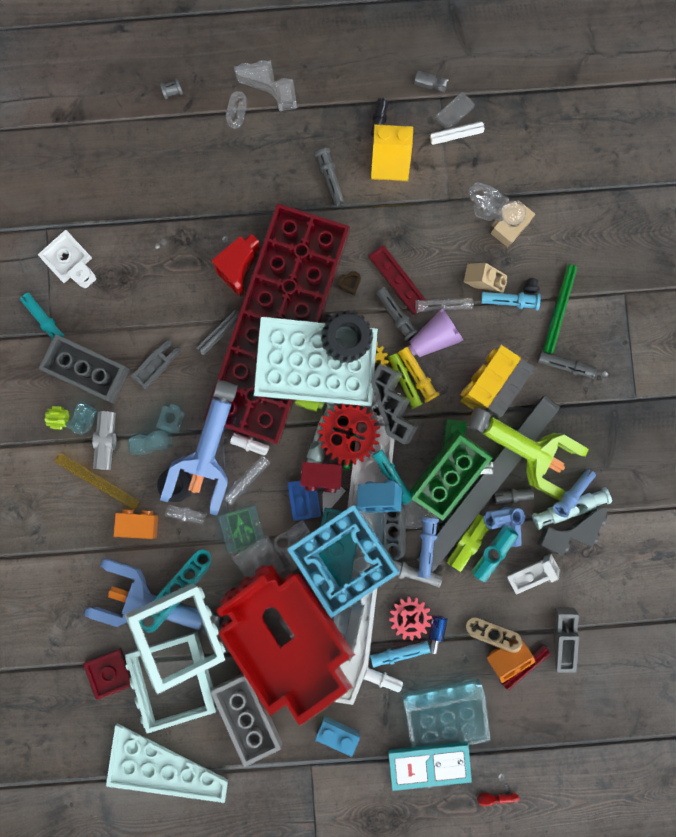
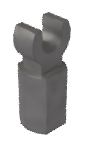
[414,71,448,92]

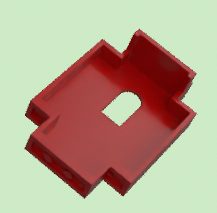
[217,565,355,726]

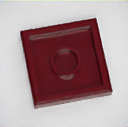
[83,648,131,701]

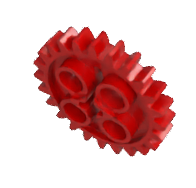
[317,404,381,465]

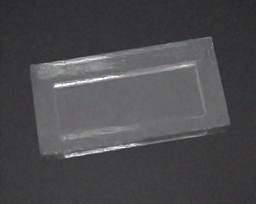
[435,92,475,130]

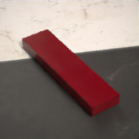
[368,245,429,316]

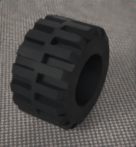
[321,311,373,363]

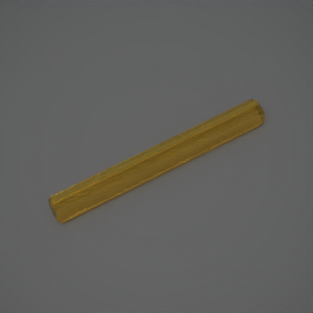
[55,454,140,510]

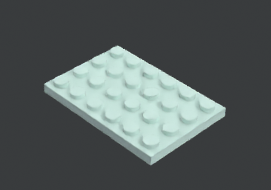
[254,317,378,406]

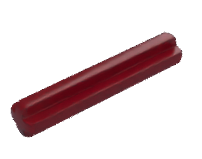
[501,646,551,690]

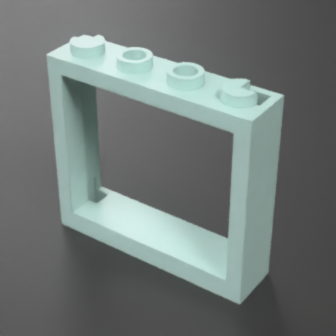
[124,583,225,694]
[125,631,218,733]

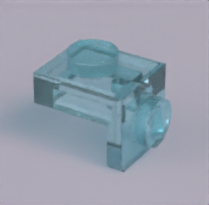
[66,401,98,435]

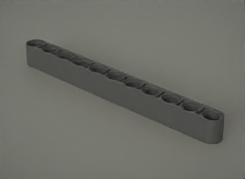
[417,395,560,572]

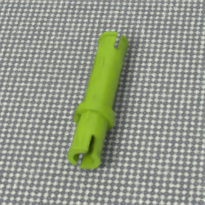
[388,353,423,409]

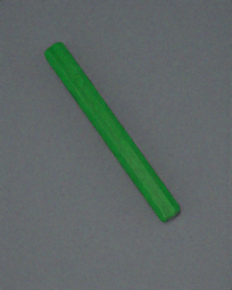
[543,264,577,354]

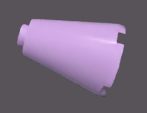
[408,308,463,357]

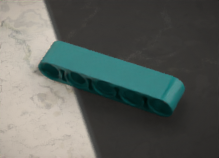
[139,550,212,633]

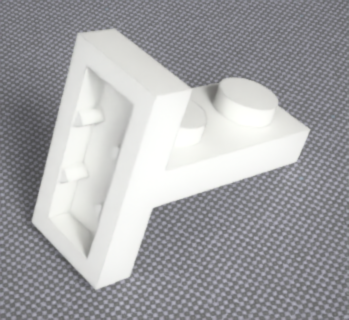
[507,553,560,594]

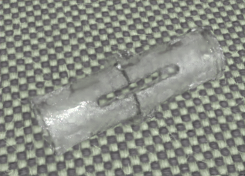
[165,505,207,525]

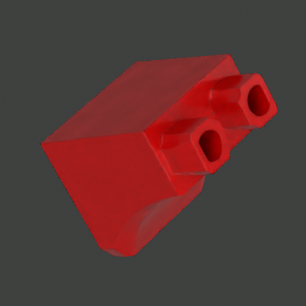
[212,233,260,297]

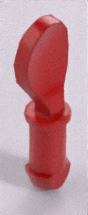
[477,793,519,806]

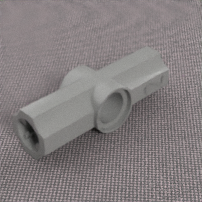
[92,411,116,470]

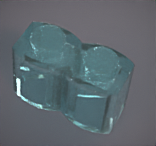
[128,430,173,456]

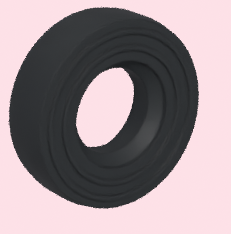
[157,468,191,502]

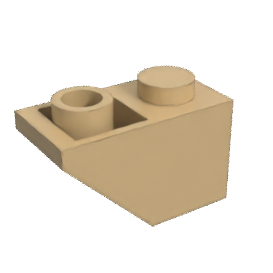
[464,263,507,293]

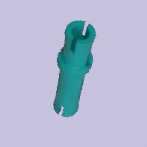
[20,293,64,340]
[372,449,413,505]

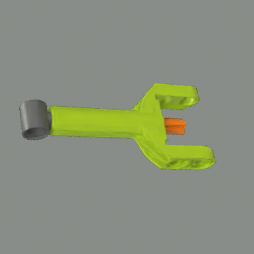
[466,407,589,501]

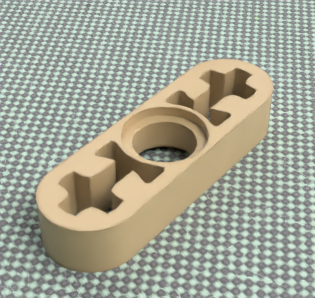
[466,618,522,653]

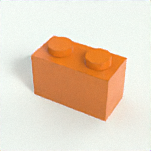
[114,509,159,539]
[487,638,535,683]

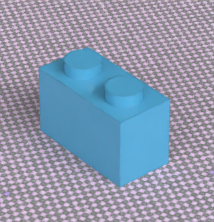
[357,480,402,513]
[315,716,360,757]

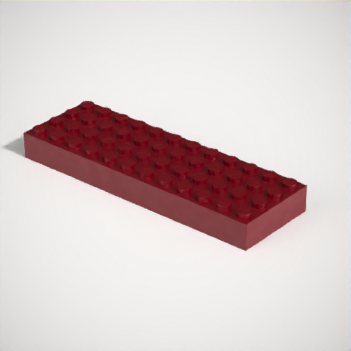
[203,204,350,445]

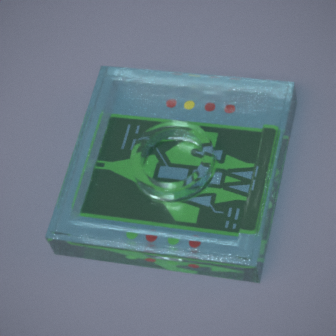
[218,506,266,554]

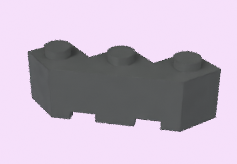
[371,364,418,444]

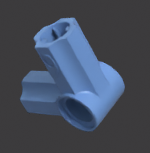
[483,507,525,547]

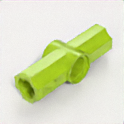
[446,514,488,572]

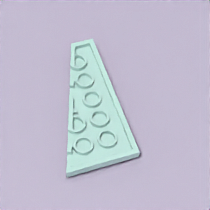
[106,723,228,803]

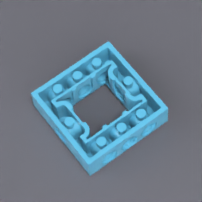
[287,505,400,618]

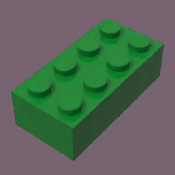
[409,430,492,520]

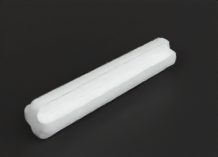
[430,121,484,144]

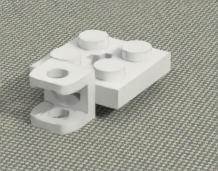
[38,230,96,288]

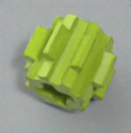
[45,406,69,430]

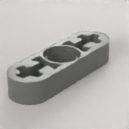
[345,603,364,662]

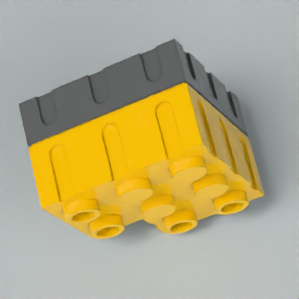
[460,345,535,419]

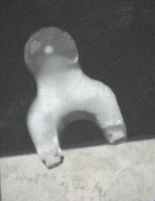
[469,182,526,225]

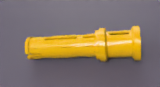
[398,347,440,403]

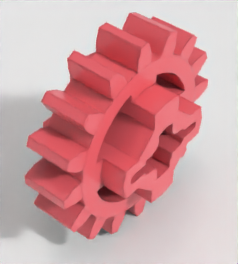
[389,596,432,641]

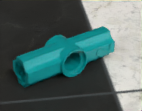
[471,525,519,582]

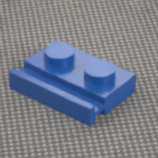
[288,480,321,521]

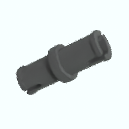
[493,487,534,505]

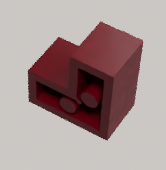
[300,462,342,493]

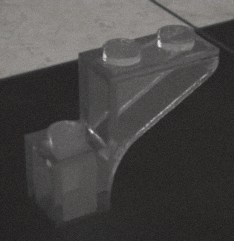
[234,60,297,111]

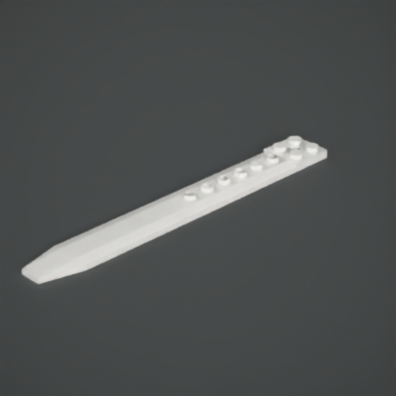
[334,390,401,705]

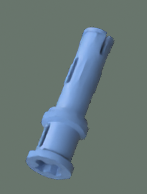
[553,469,596,518]
[418,517,439,578]

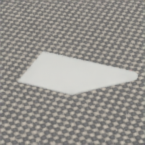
[322,487,345,512]

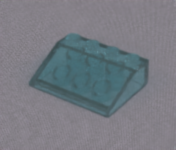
[402,679,491,747]

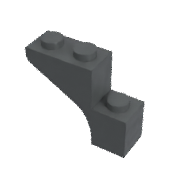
[537,508,607,555]

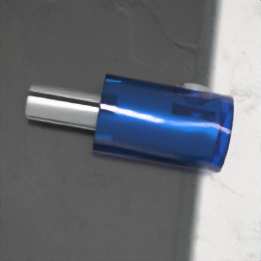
[429,615,448,654]

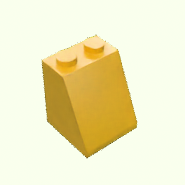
[371,125,413,181]

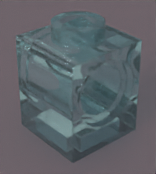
[156,404,185,435]

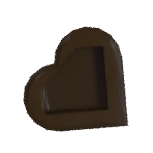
[337,271,361,295]

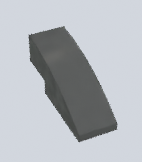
[554,607,579,673]

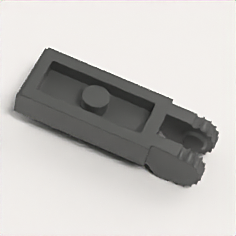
[131,339,181,390]

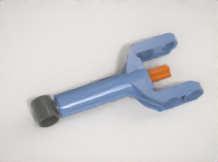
[160,379,238,516]
[83,558,224,637]

